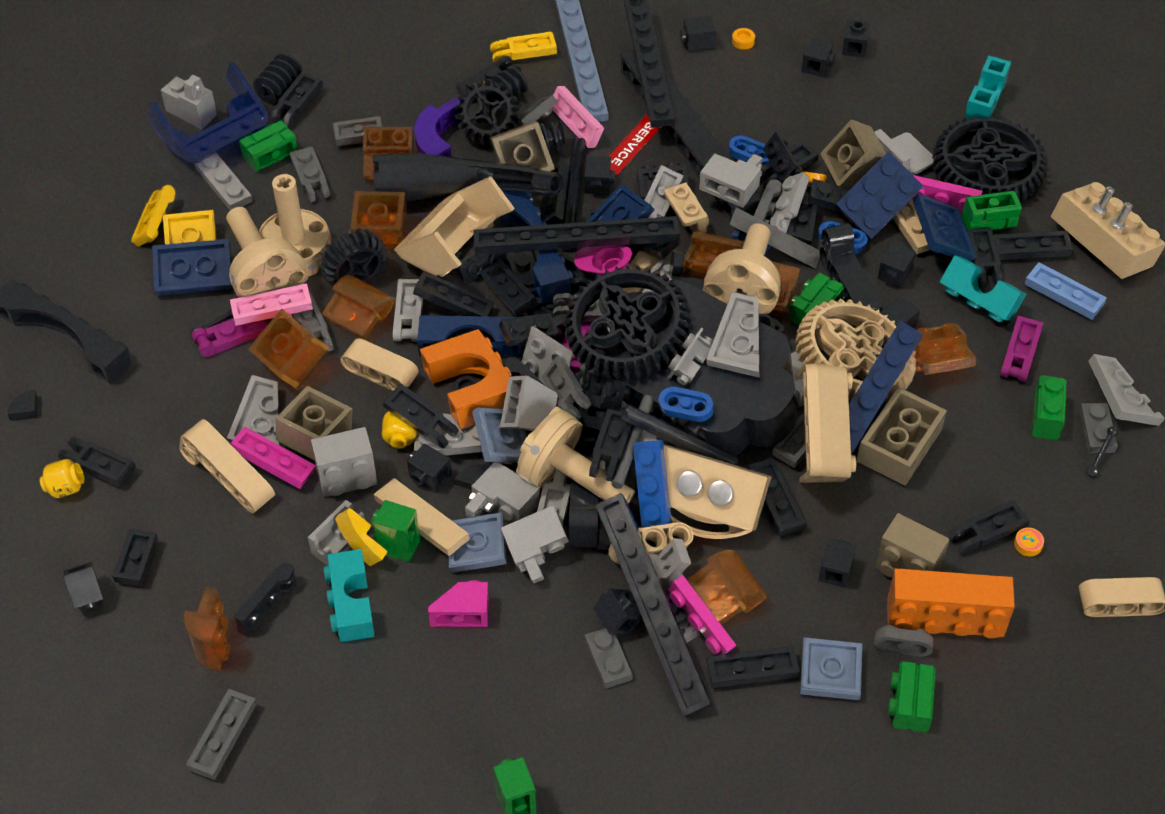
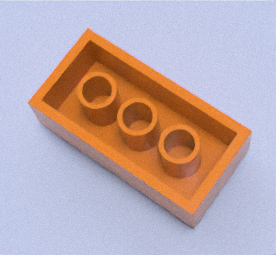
[887,569,1015,638]

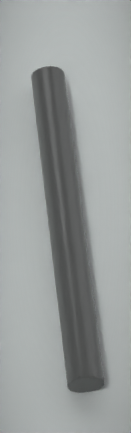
[612,395,654,489]

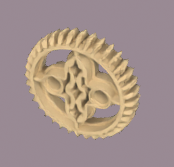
[795,298,917,404]

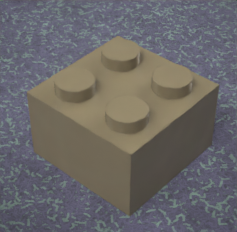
[820,119,886,189]
[490,121,555,171]
[275,386,352,460]
[875,513,949,577]

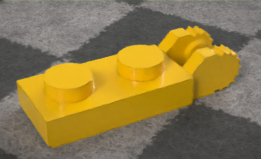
[490,32,557,63]
[131,185,176,247]

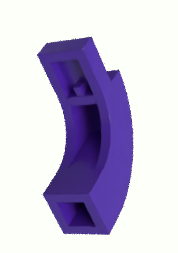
[414,98,462,157]

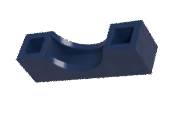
[417,315,524,358]

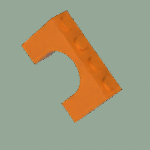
[420,329,512,430]

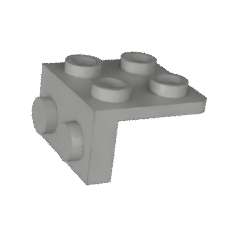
[875,129,933,175]

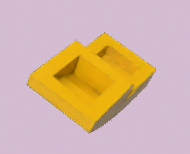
[335,508,388,566]

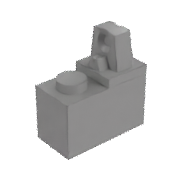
[161,75,217,129]
[699,153,763,208]
[465,462,540,522]
[501,506,569,584]

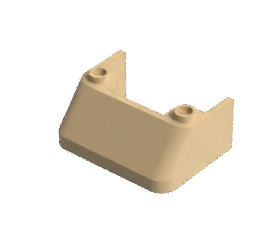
[394,176,515,277]
[795,364,856,483]

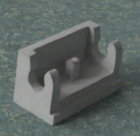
[308,500,370,566]

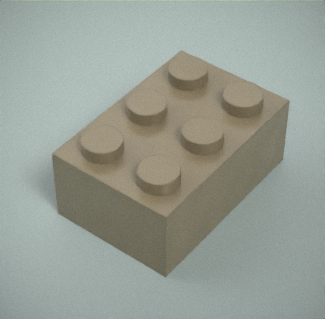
[857,387,947,486]

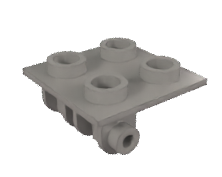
[521,326,573,387]

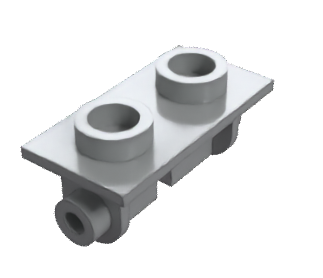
[667,328,713,385]

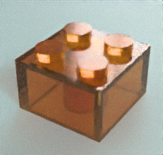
[350,191,407,249]
[248,308,330,388]

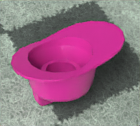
[574,245,632,276]

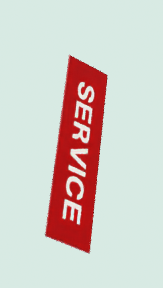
[609,114,661,175]

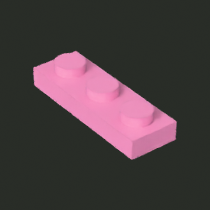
[551,86,604,148]
[230,284,313,326]

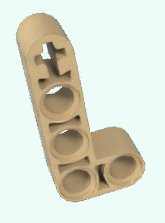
[179,419,275,513]

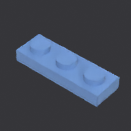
[1025,263,1107,320]

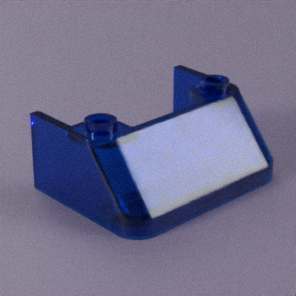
[148,61,268,163]

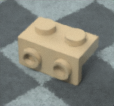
[664,183,709,239]

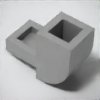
[649,538,691,590]

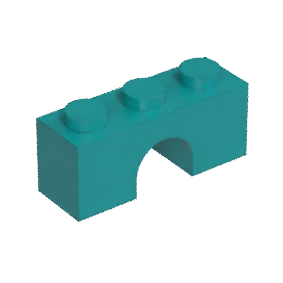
[964,55,1011,120]
[940,255,1027,322]
[324,549,375,642]

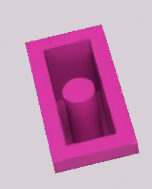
[428,580,489,627]

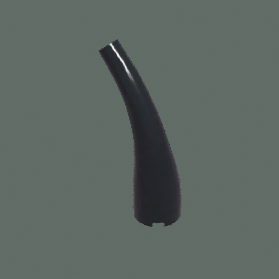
[372,152,564,204]

